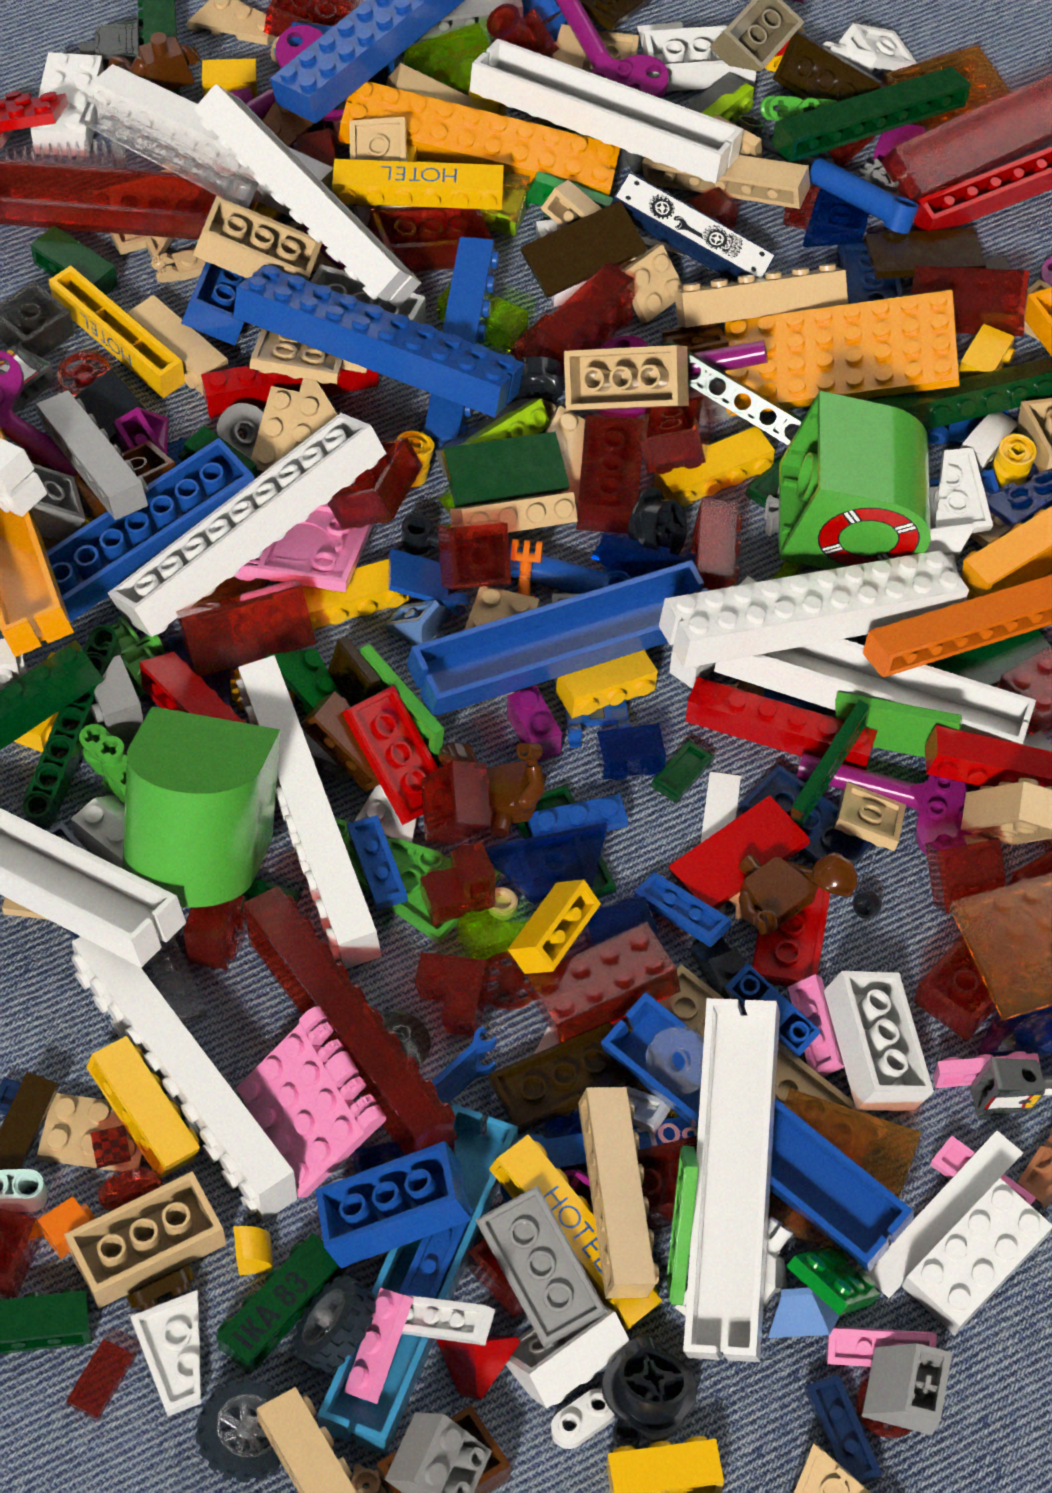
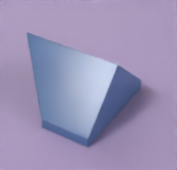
[384,600,453,646]
[768,1288,839,1338]

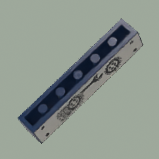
[611,172,776,282]

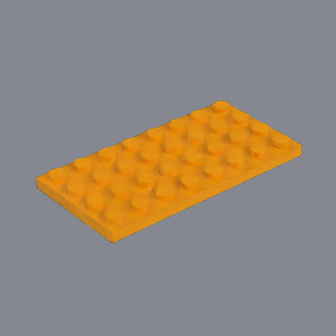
[725,290,960,417]

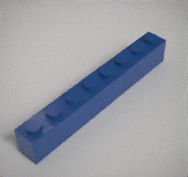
[424,237,500,451]

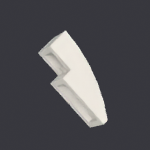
[960,412,1018,471]

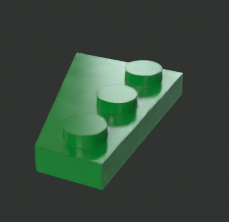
[264,648,341,715]

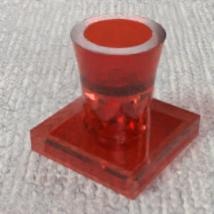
[486,3,560,57]

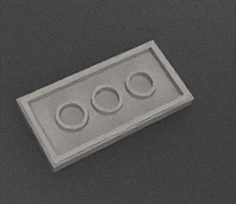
[475,1185,607,1348]

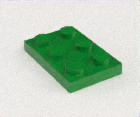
[786,1246,881,1316]

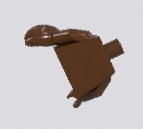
[108,32,201,91]
[439,742,547,837]
[738,852,857,936]

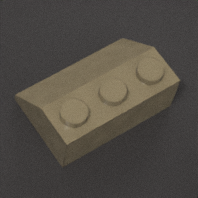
[710,0,804,72]

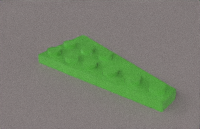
[335,818,501,944]

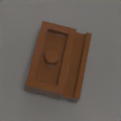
[662,323,729,353]

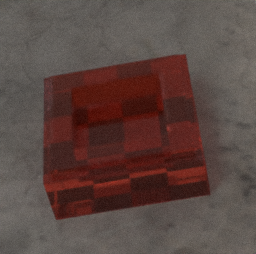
[90,1125,132,1169]

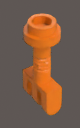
[510,539,543,598]

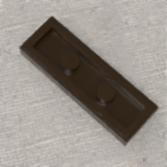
[0,1071,59,1170]

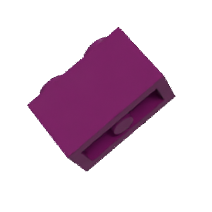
[507,685,562,762]

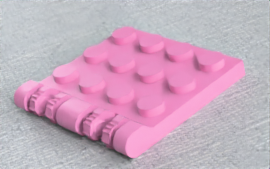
[235,503,375,592]
[236,1006,386,1198]

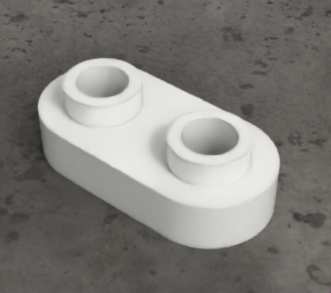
[551,1388,615,1449]

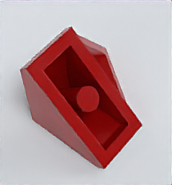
[436,1335,521,1400]

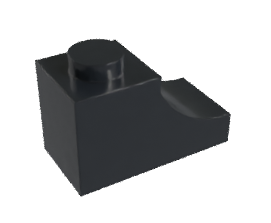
[691,937,746,999]

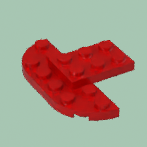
[0,91,69,150]

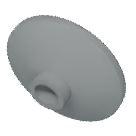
[217,403,264,459]

